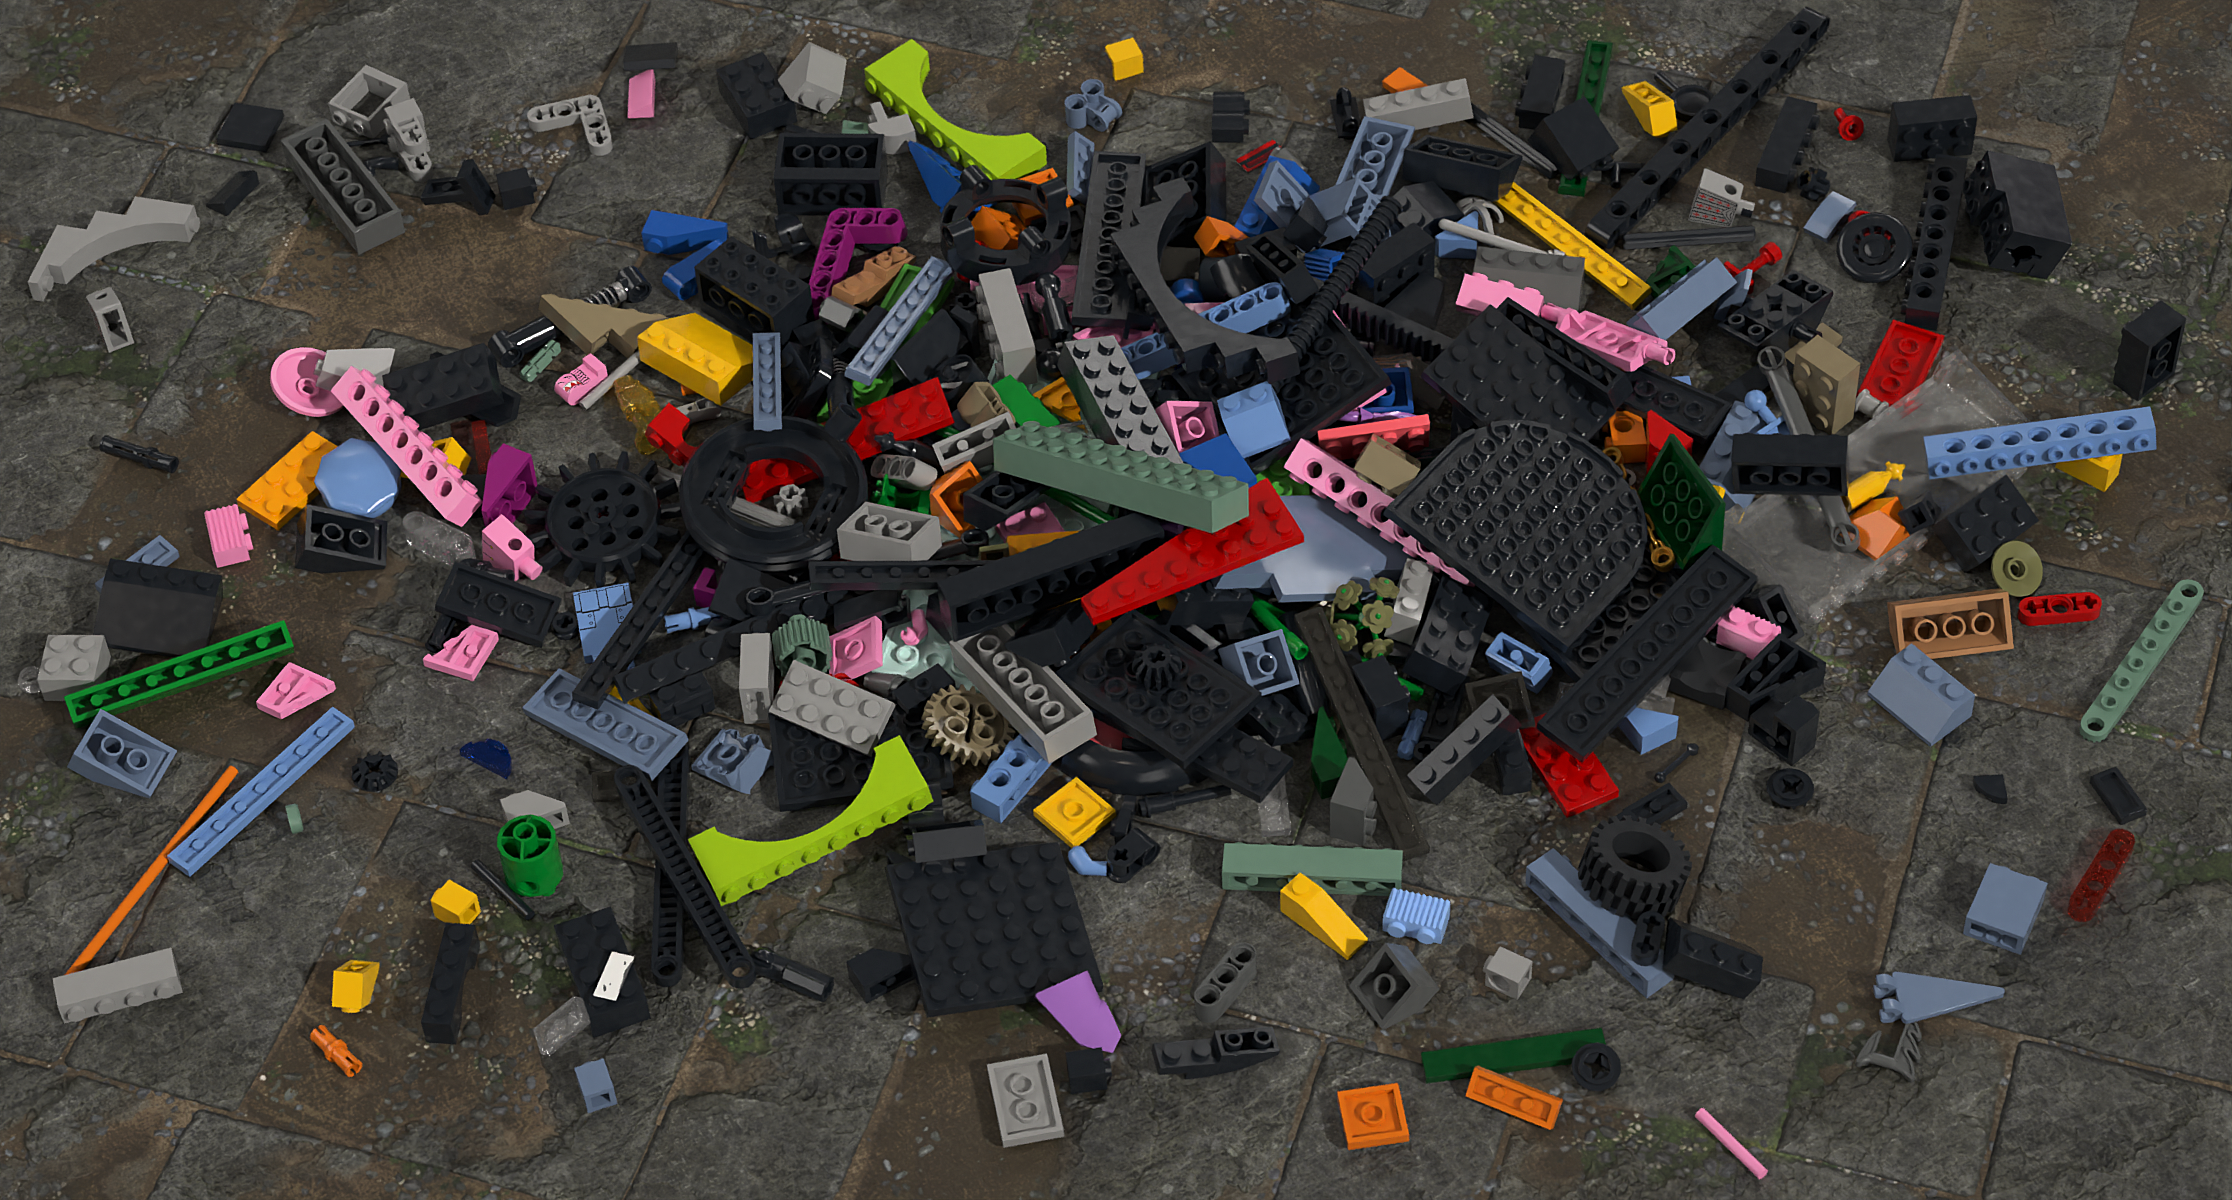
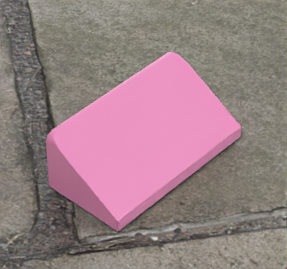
[628,69,655,118]

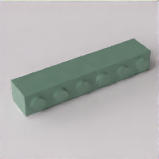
[1222,842,1403,896]

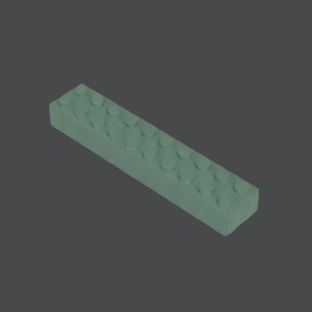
[993,421,1249,533]

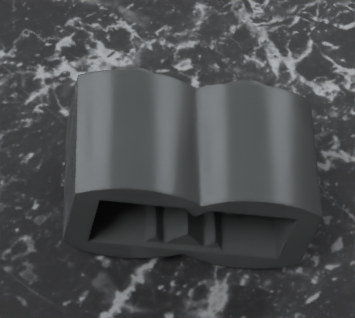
[819,296,867,333]

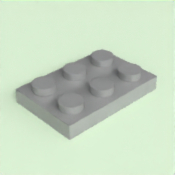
[987,1054,1064,1148]

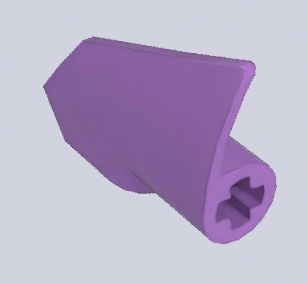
[1035,971,1121,1053]

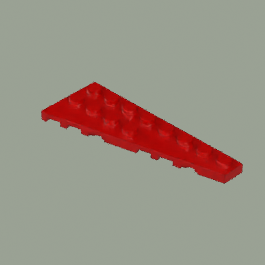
[1081,478,1304,625]

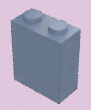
[1963,863,2048,955]

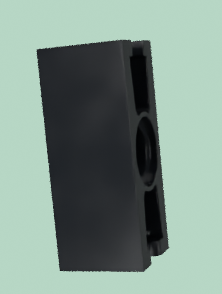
[834,590,911,631]

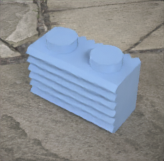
[1383,888,1450,944]

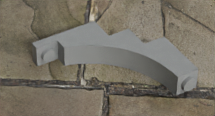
[28,196,200,301]

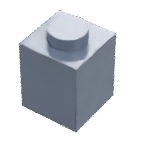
[574,1059,617,1113]

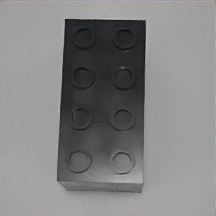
[773,133,888,216]
[694,236,815,353]

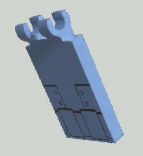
[573,583,641,671]

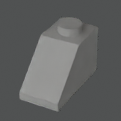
[500,790,570,829]

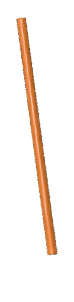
[65,766,239,975]

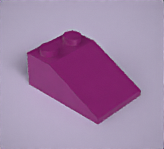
[481,443,538,528]

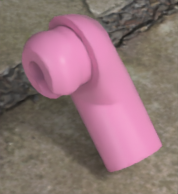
[901,609,928,646]

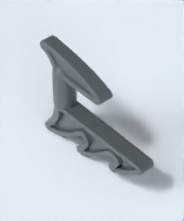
[1856,1022,1922,1083]

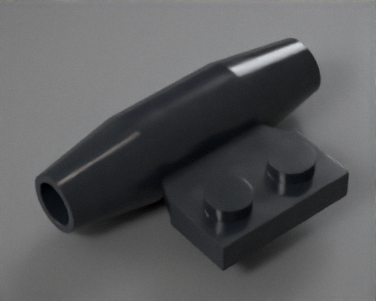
[1278,611,1362,722]

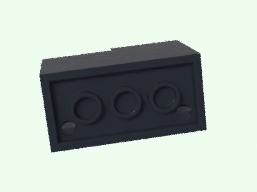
[1962,150,2072,279]

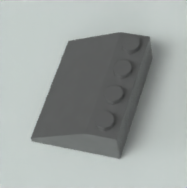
[1467,247,1585,327]

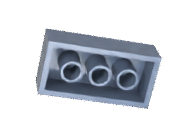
[1626,257,1737,340]

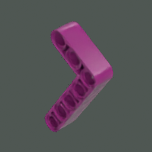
[809,208,908,325]

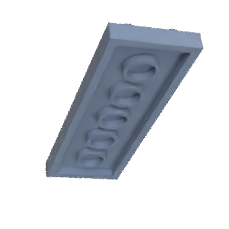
[522,668,689,781]

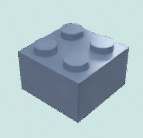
[1218,629,1300,696]

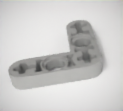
[527,95,613,156]

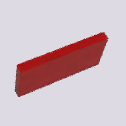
[1856,320,1944,417]

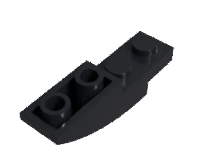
[1151,1026,1280,1080]

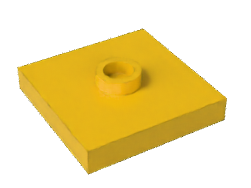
[1033,777,1116,848]

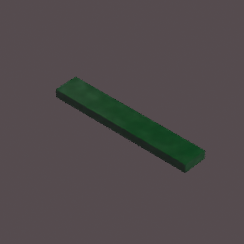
[1421,1028,1606,1084]

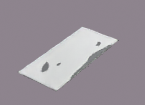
[593,952,634,1001]

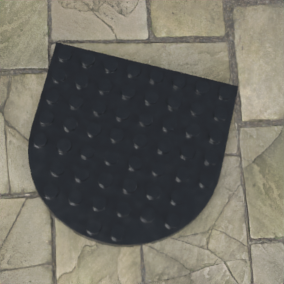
[1383,420,1647,653]

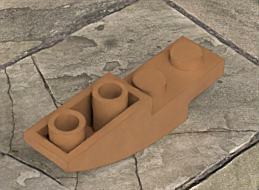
[831,246,917,307]

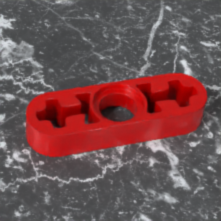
[2017,592,2102,626]

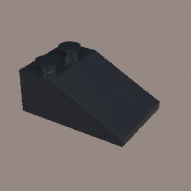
[295,504,388,574]

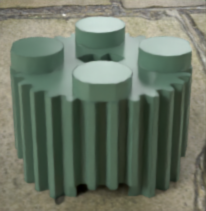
[772,614,833,677]

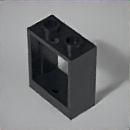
[906,819,987,863]

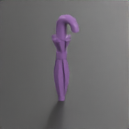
[1338,407,1417,425]

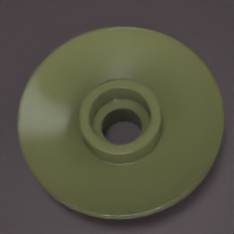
[1991,541,2043,597]

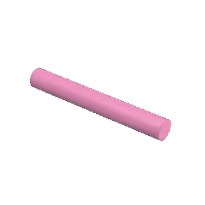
[1695,1108,1768,1179]

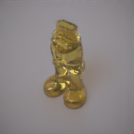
[613,375,684,455]

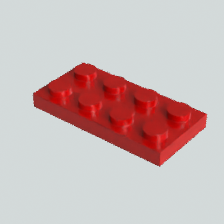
[1519,713,1619,818]

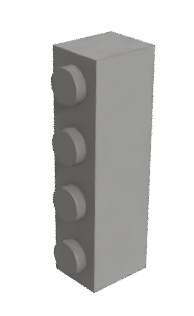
[1363,78,1473,130]
[52,948,183,1024]

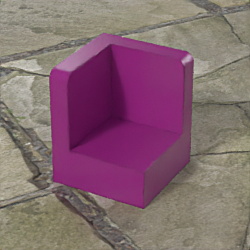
[693,568,718,608]

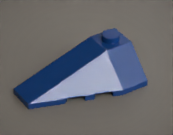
[907,140,997,218]

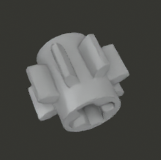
[773,484,809,518]

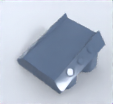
[692,729,774,794]

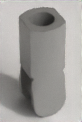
[677,397,722,425]

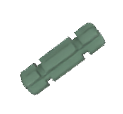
[519,340,561,383]

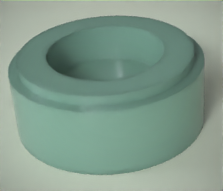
[286,803,304,834]

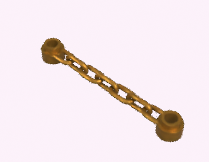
[1602,447,1676,572]

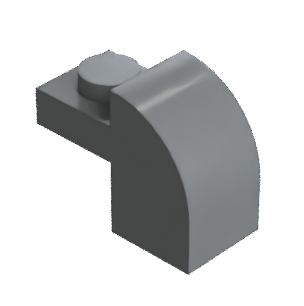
[868,102,916,154]

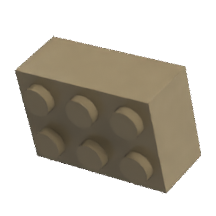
[1792,335,1861,435]
[1354,433,1421,499]

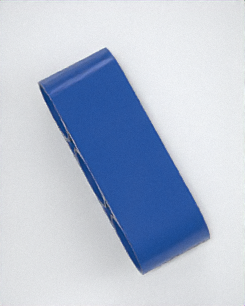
[662,240,723,300]

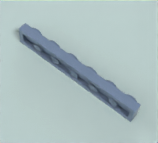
[753,333,782,431]

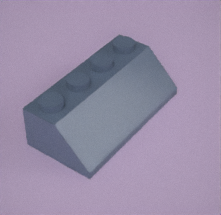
[1336,116,1415,201]
[1699,400,1767,517]

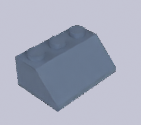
[1868,643,1975,747]

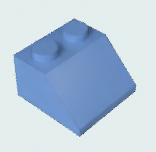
[1217,381,1291,458]

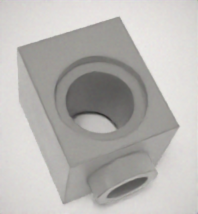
[1483,947,1532,1000]

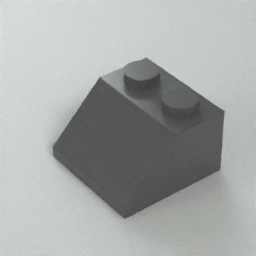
[1330,757,1377,846]
[1349,943,1440,1029]

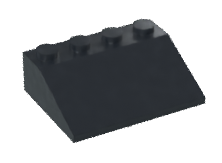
[1142,141,1226,248]
[93,558,223,658]

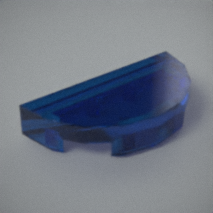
[459,739,512,779]

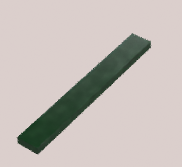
[1558,40,1613,197]

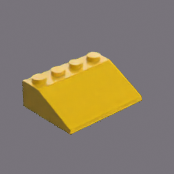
[637,313,753,406]

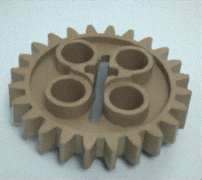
[921,684,1015,766]

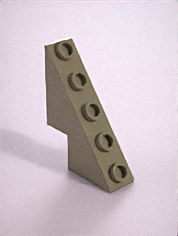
[538,294,669,359]

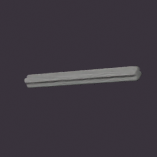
[652,466,797,528]

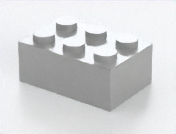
[837,502,942,561]

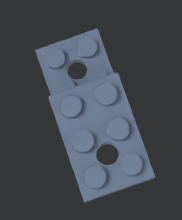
[1254,160,1404,253]

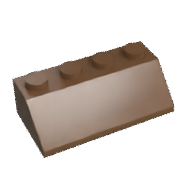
[1887,588,2014,659]

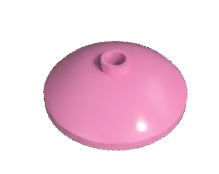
[270,348,344,417]

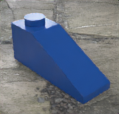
[641,210,729,255]

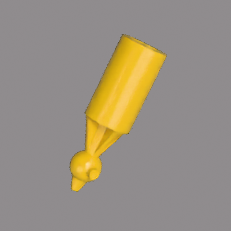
[1841,461,1906,513]

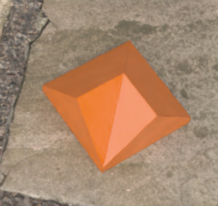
[929,460,983,538]
[1839,496,1914,562]

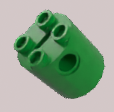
[497,815,563,897]

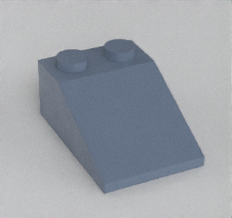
[67,709,177,799]

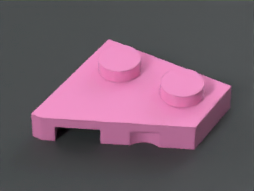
[423,625,499,681]
[256,662,336,719]

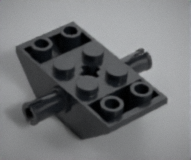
[1717,270,1833,353]

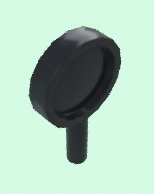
[1654,71,1714,122]

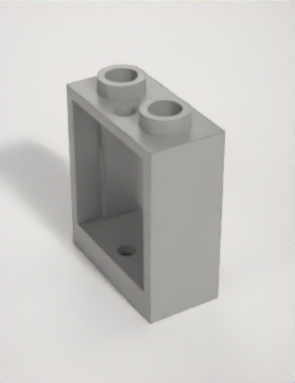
[328,65,410,139]
[739,633,775,724]

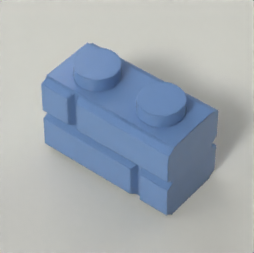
[1485,632,1553,694]

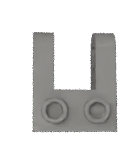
[383,98,434,182]

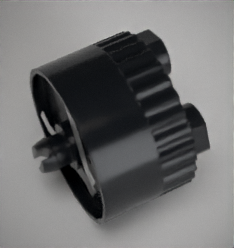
[928,355,990,414]

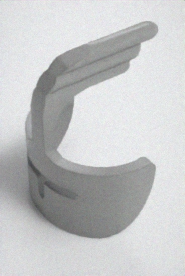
[1456,196,1504,248]

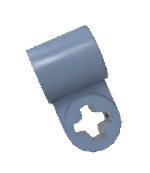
[1065,79,1122,132]

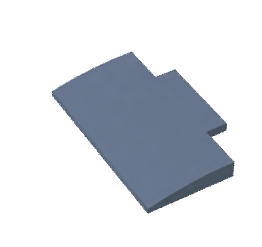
[1186,494,1415,602]

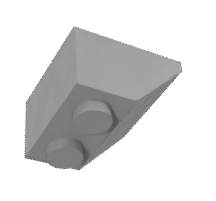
[778,42,847,114]

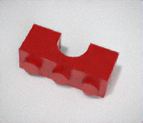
[645,403,697,467]

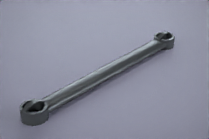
[1757,346,1861,553]

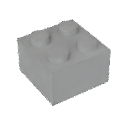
[37,635,111,701]

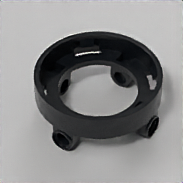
[940,165,1071,286]

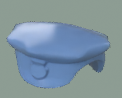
[314,438,401,518]

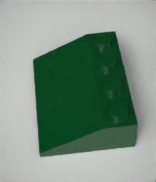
[1637,434,1726,570]

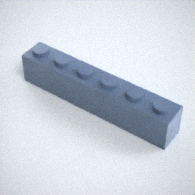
[1526,848,1674,998]

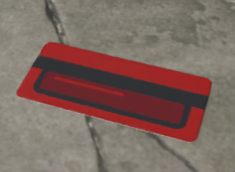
[1236,140,1282,172]

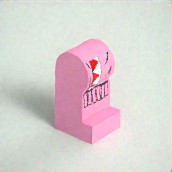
[554,353,608,405]

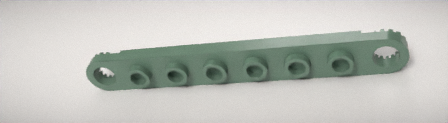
[2079,579,2204,743]

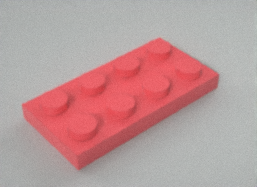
[1317,414,1430,461]

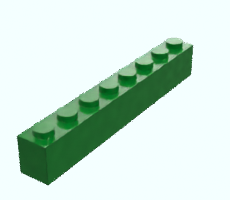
[64,620,294,729]

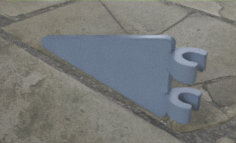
[1873,972,2005,1024]

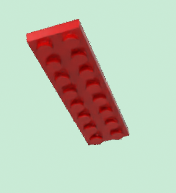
[742,377,955,503]

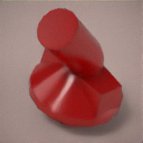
[1833,108,1864,141]

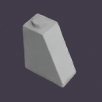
[314,348,395,391]

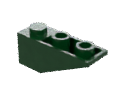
[1311,707,1348,800]

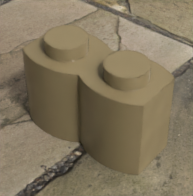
[957,382,1016,428]

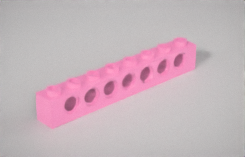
[331,366,483,527]
[1284,438,1475,588]

